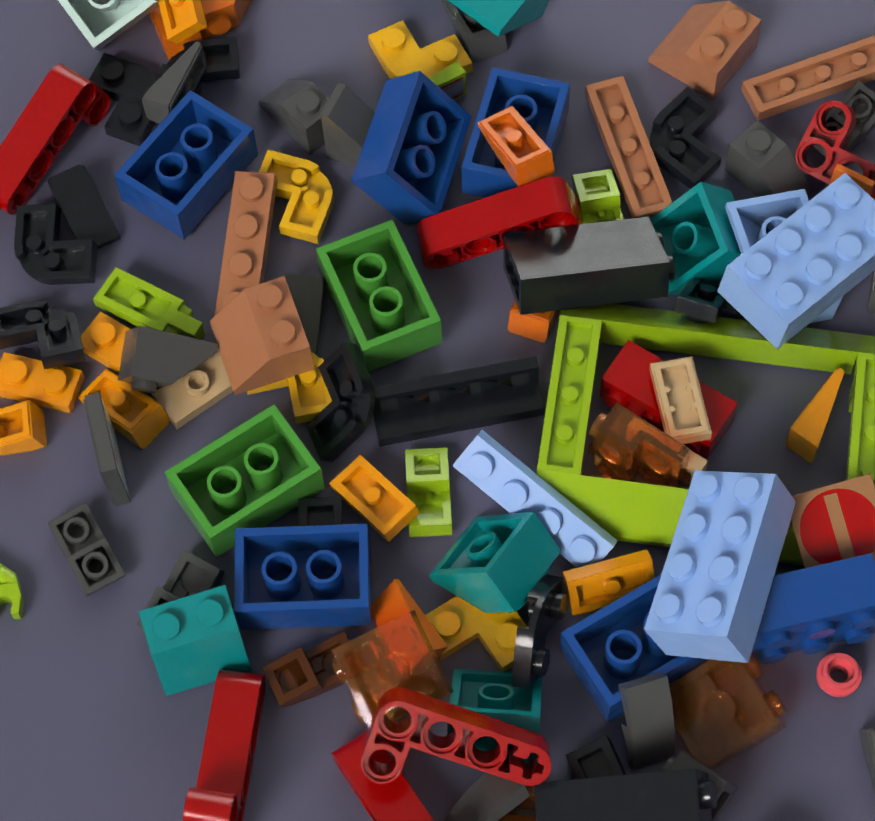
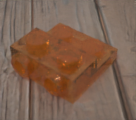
[588,403,690,488]
[332,610,454,728]
[669,653,787,769]

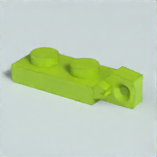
[93,267,206,340]

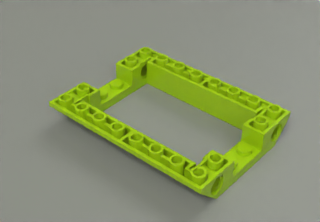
[536,304,875,565]

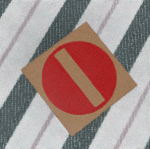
[791,473,875,568]

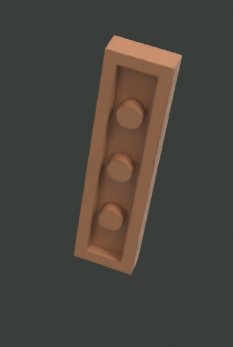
[741,35,875,121]
[585,76,673,219]
[214,171,278,316]

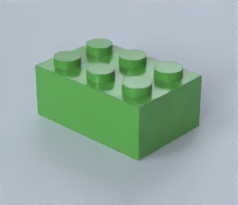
[316,219,442,372]
[164,404,325,558]

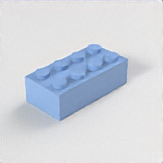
[717,173,875,349]
[644,471,796,663]

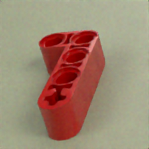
[0,64,111,215]
[795,100,875,200]
[416,176,583,269]
[183,669,266,821]
[361,687,552,786]
[331,729,434,821]

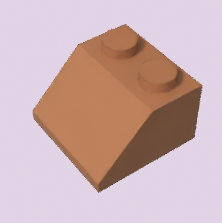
[648,1,762,100]
[210,276,315,395]

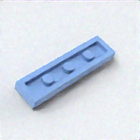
[452,430,617,568]

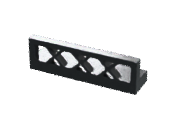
[373,356,545,447]

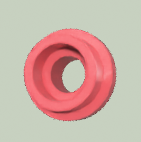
[816,652,862,697]

